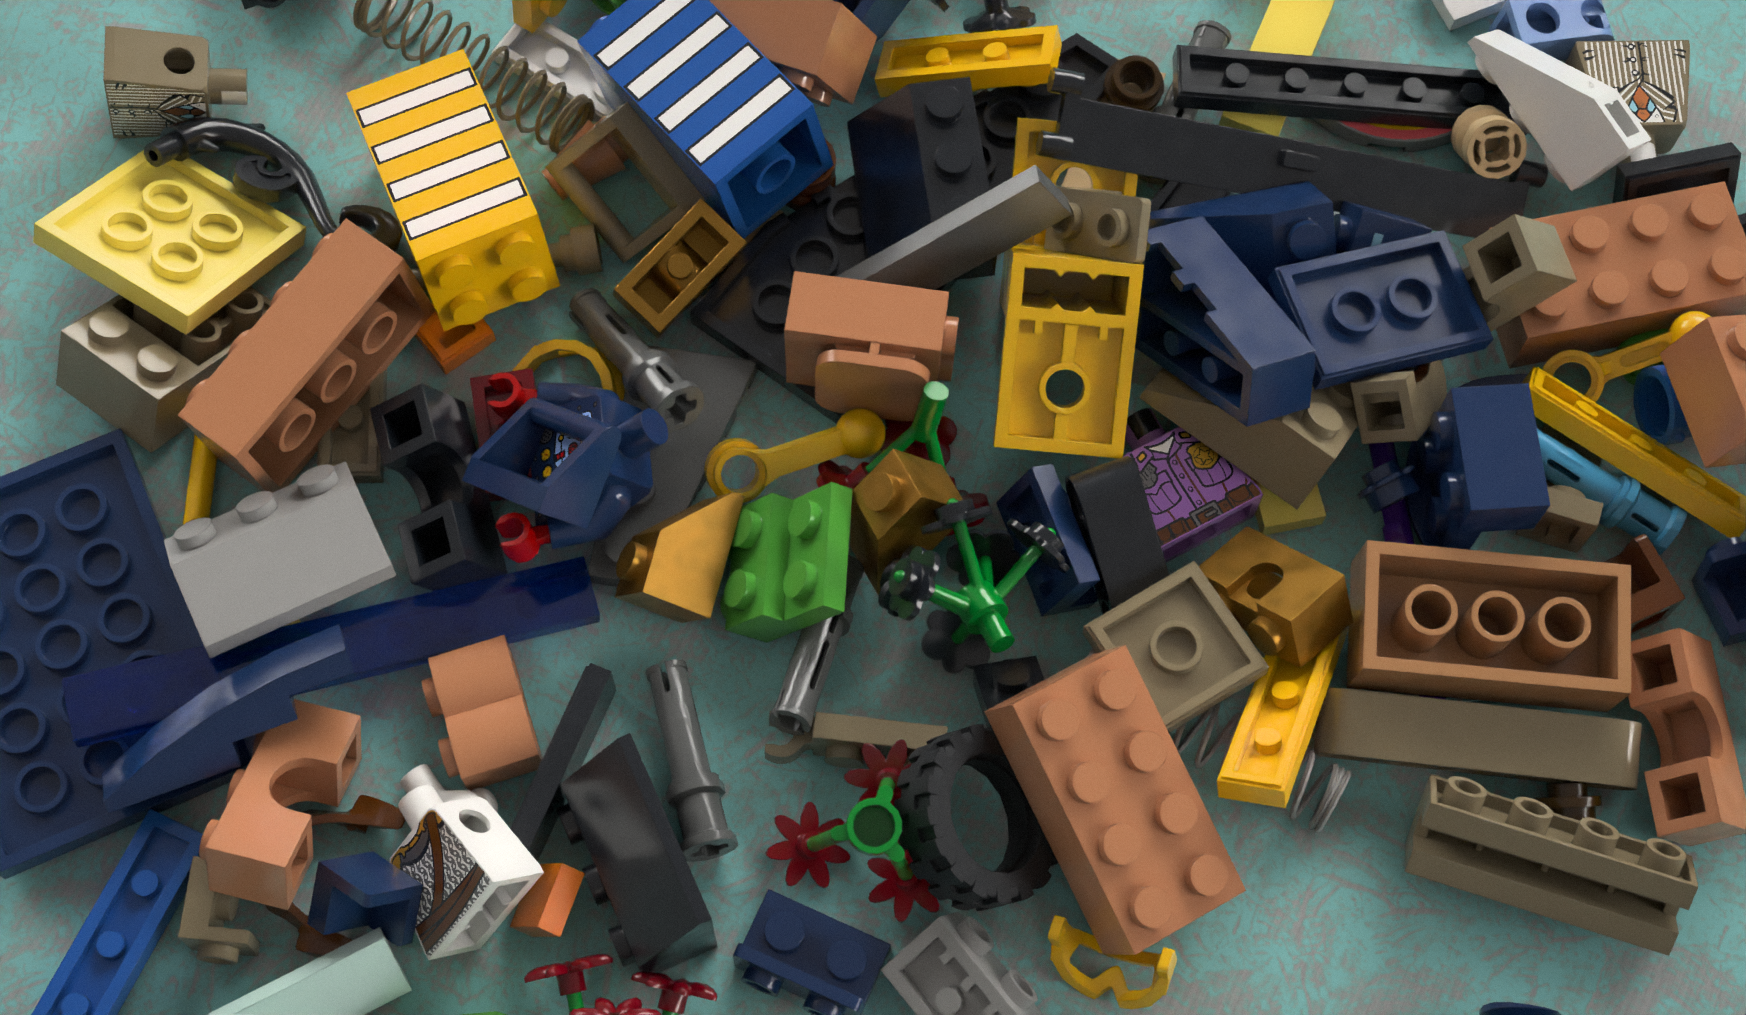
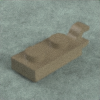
[764,711,948,768]

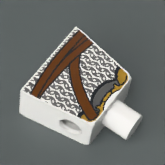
[390,785,544,960]

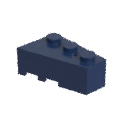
[1135,216,1316,427]

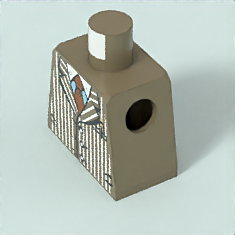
[103,26,248,139]
[1565,40,1690,164]

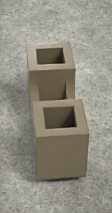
[1440,214,1577,361]

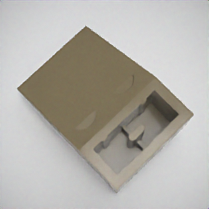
[56,286,271,453]

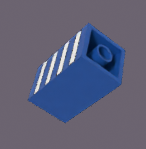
[577,0,834,239]

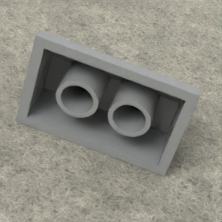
[164,461,397,658]

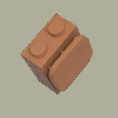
[784,271,959,421]

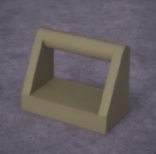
[545,102,706,263]

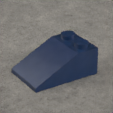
[1149,181,1337,304]

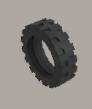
[894,724,1058,911]

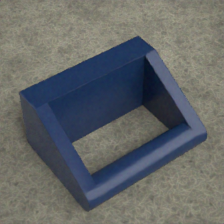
[462,397,621,529]

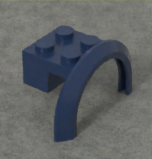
[1405,373,1550,550]

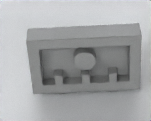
[881,912,1043,1015]

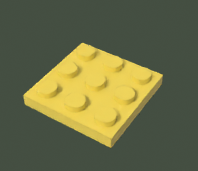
[33,150,306,335]

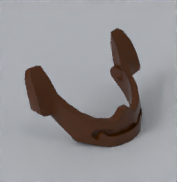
[265,795,406,958]

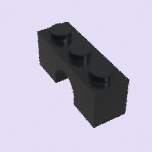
[370,383,508,598]

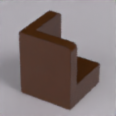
[1604,534,1686,635]

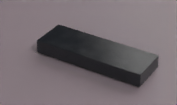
[510,663,617,862]

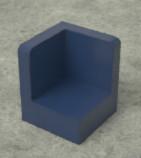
[307,851,423,947]

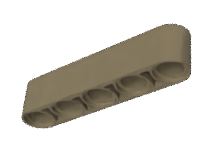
[1314,688,1642,790]

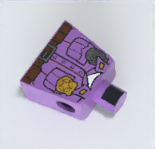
[1123,408,1263,563]

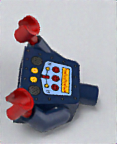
[487,372,668,563]

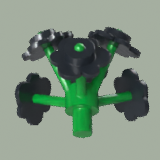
[878,498,1070,674]

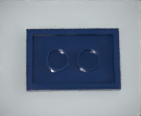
[1268,230,1494,390]

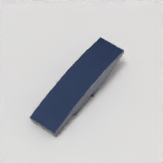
[103,624,354,813]

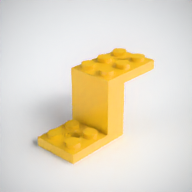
[993,117,1144,459]

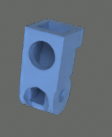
[1487,0,1615,61]

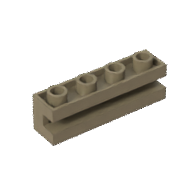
[1405,774,1698,956]

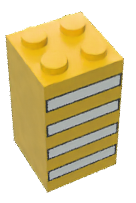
[346,49,561,331]

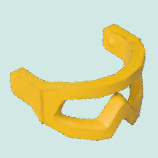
[512,339,625,401]
[1048,915,1177,1009]

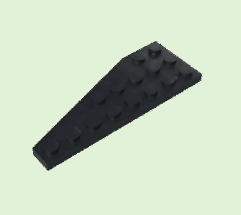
[690,33,1118,424]

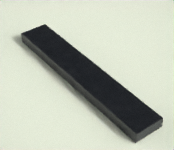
[1172,45,1527,136]

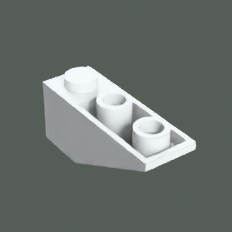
[1467,29,1651,191]

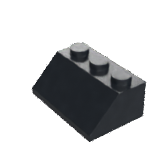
[847,77,997,280]
[556,733,718,973]

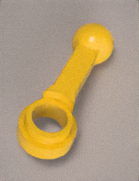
[1542,311,1711,402]
[704,408,886,503]

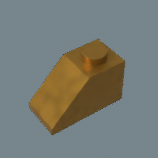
[851,449,963,595]
[615,492,745,623]

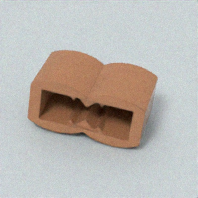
[421,635,543,791]

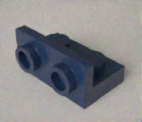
[996,464,1100,617]
[733,889,891,1015]

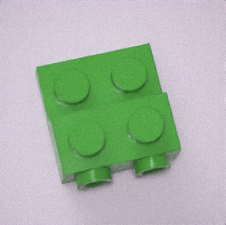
[720,482,853,643]

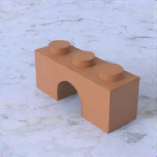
[1628,628,1746,846]
[199,699,362,910]

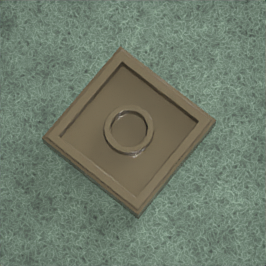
[1083,561,1269,733]

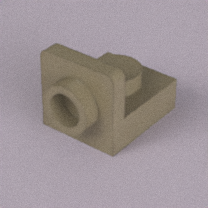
[178,856,261,965]

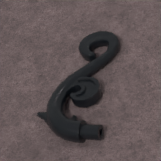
[144,117,402,252]

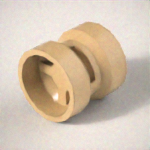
[1451,105,1527,179]

